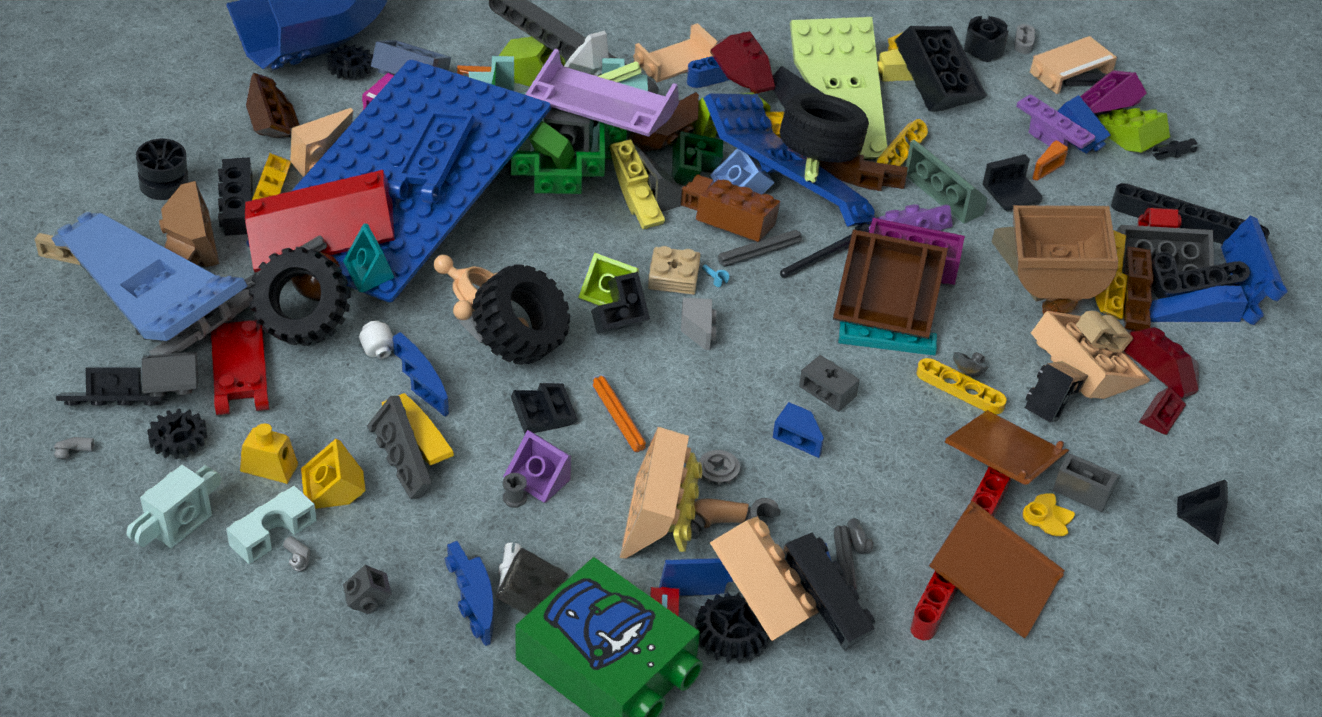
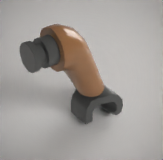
[690,498,781,539]

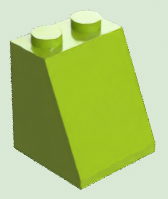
[499,36,566,87]

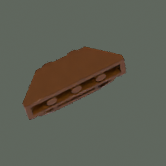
[246,73,300,138]
[628,92,699,153]

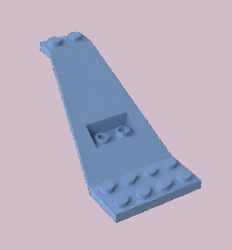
[52,212,247,341]

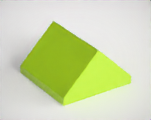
[578,252,639,305]

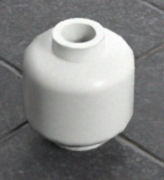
[359,321,393,359]

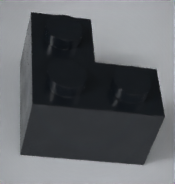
[591,272,650,334]
[1024,361,1088,423]

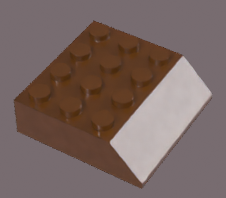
[833,229,948,339]

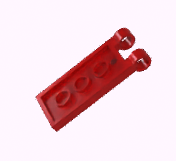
[211,320,269,416]

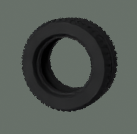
[780,93,869,162]

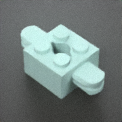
[127,465,221,548]

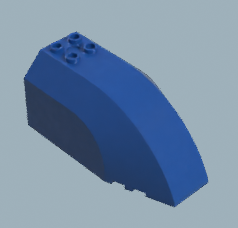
[226,0,388,70]

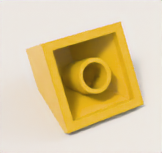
[301,439,366,509]

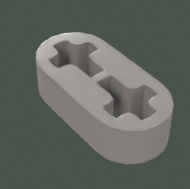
[1014,24,1035,54]

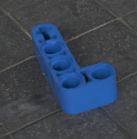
[687,56,729,88]

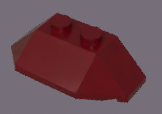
[710,31,775,94]
[1124,327,1199,398]

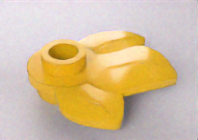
[1022,493,1075,536]

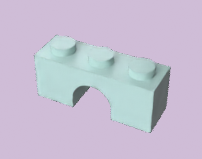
[226,486,317,564]

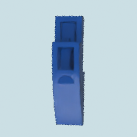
[445,541,494,646]

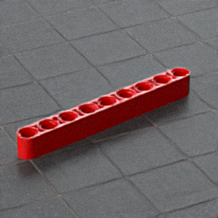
[910,466,1011,641]

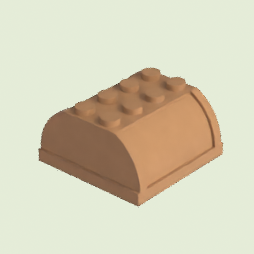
[1013,205,1118,301]

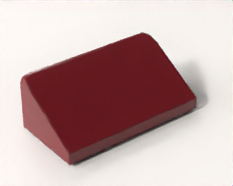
[1139,387,1186,435]

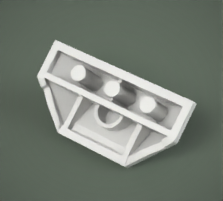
[564,31,609,76]

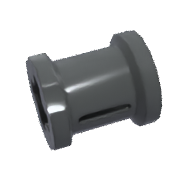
[503,473,527,508]

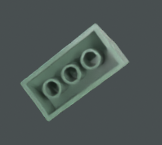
[906,140,987,224]

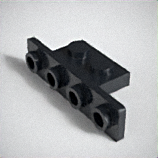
[56,367,167,405]

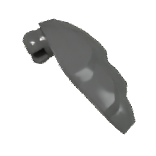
[953,352,989,376]

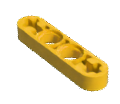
[877,119,928,166]
[916,358,1007,415]

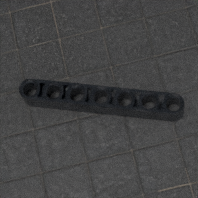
[1111,183,1270,244]

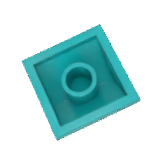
[343,223,395,293]

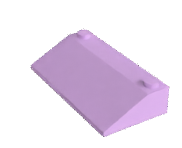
[525,49,679,136]

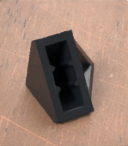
[1177,479,1228,545]

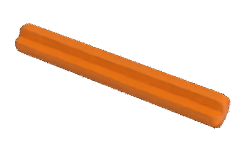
[593,376,646,452]

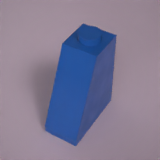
[1058,95,1110,154]

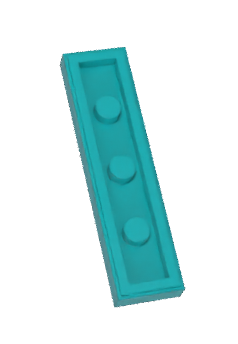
[838,321,937,356]

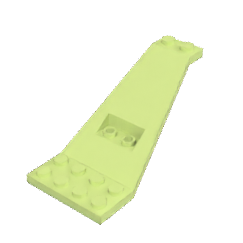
[790,17,887,160]

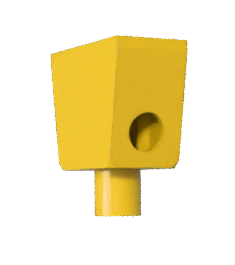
[240,423,298,484]

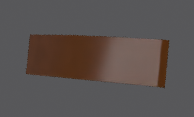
[1124,246,1153,330]

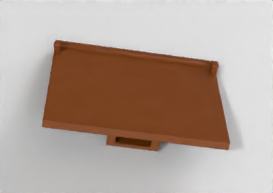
[945,410,1069,484]
[929,501,1065,638]

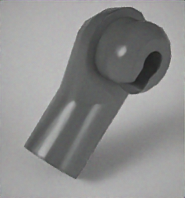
[847,518,873,554]

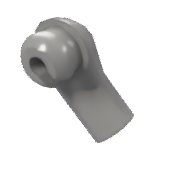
[54,437,95,459]
[283,536,311,571]

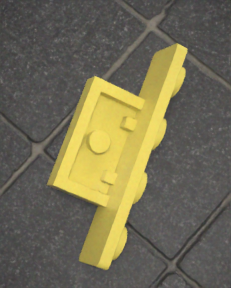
[668,453,702,552]

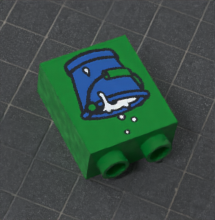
[515,557,703,717]

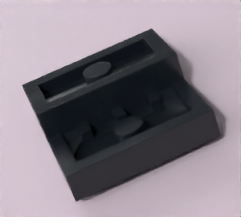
[511,383,578,434]

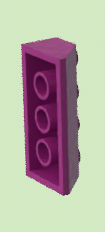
[869,218,965,285]

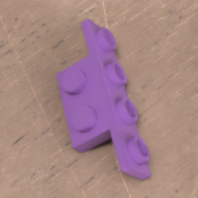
[1016,95,1095,148]
[869,204,953,231]

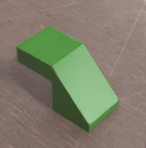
[529,121,575,169]

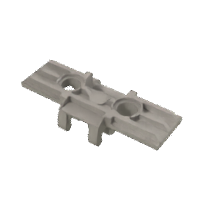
[149,290,253,355]

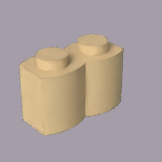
[1076,311,1133,353]

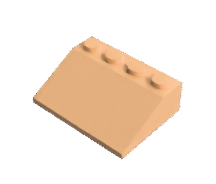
[1031,311,1150,399]
[620,427,691,559]

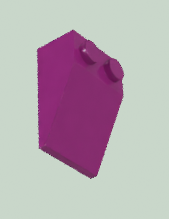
[1080,70,1147,113]

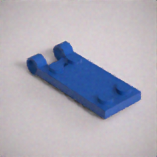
[389,110,475,204]
[1221,215,1287,325]

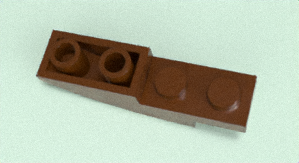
[819,154,908,191]

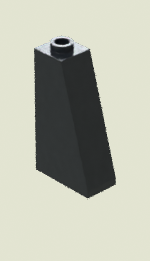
[773,66,825,108]

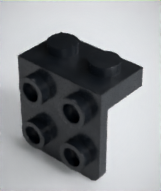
[983,154,1043,211]

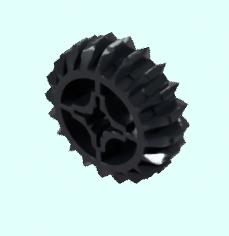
[695,591,770,664]

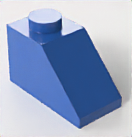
[773,402,824,458]

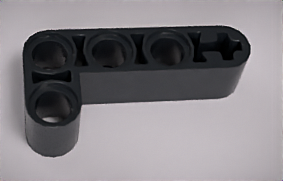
[1151,252,1250,299]

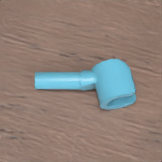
[702,264,729,287]

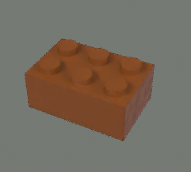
[696,179,781,242]

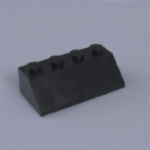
[784,532,876,651]

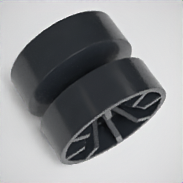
[136,138,189,200]

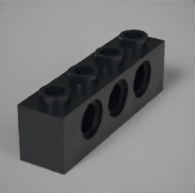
[218,157,253,236]

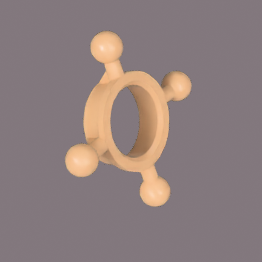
[434,255,529,327]

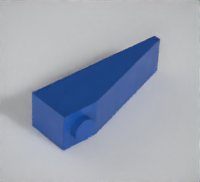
[1150,286,1248,322]

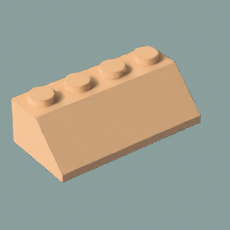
[710,516,819,641]

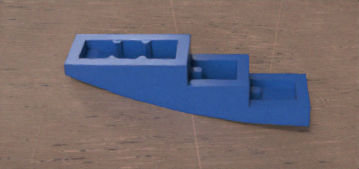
[393,332,449,417]

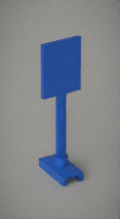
[659,543,831,596]

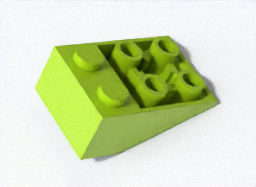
[1097,108,1170,152]

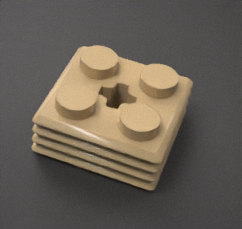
[648,246,700,294]

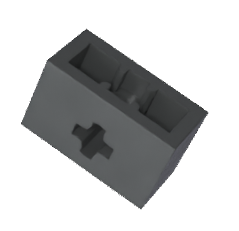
[799,355,860,412]

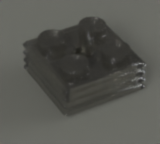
[496,548,569,615]

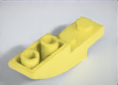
[610,139,665,230]

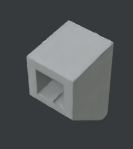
[681,297,716,350]

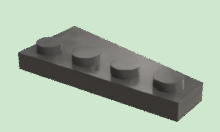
[367,396,432,499]

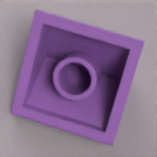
[503,430,571,503]

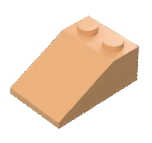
[290,108,353,177]

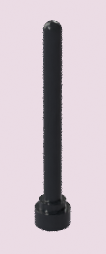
[780,223,870,278]

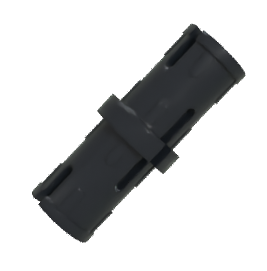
[1153,138,1197,160]

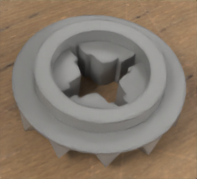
[699,450,740,486]

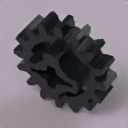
[327,44,374,80]
[147,409,208,459]

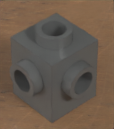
[343,565,392,614]

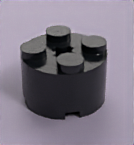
[964,16,1009,62]

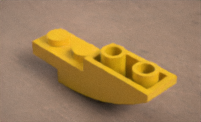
[1095,230,1127,320]

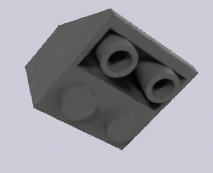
[142,352,199,397]
[1053,453,1121,512]

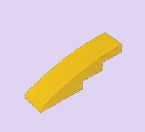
[252,153,291,200]
[381,393,454,466]

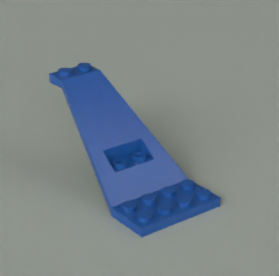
[703,93,875,227]

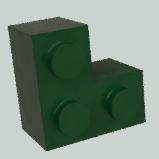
[672,131,723,186]

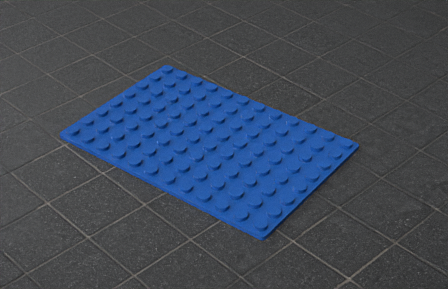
[246,59,551,303]

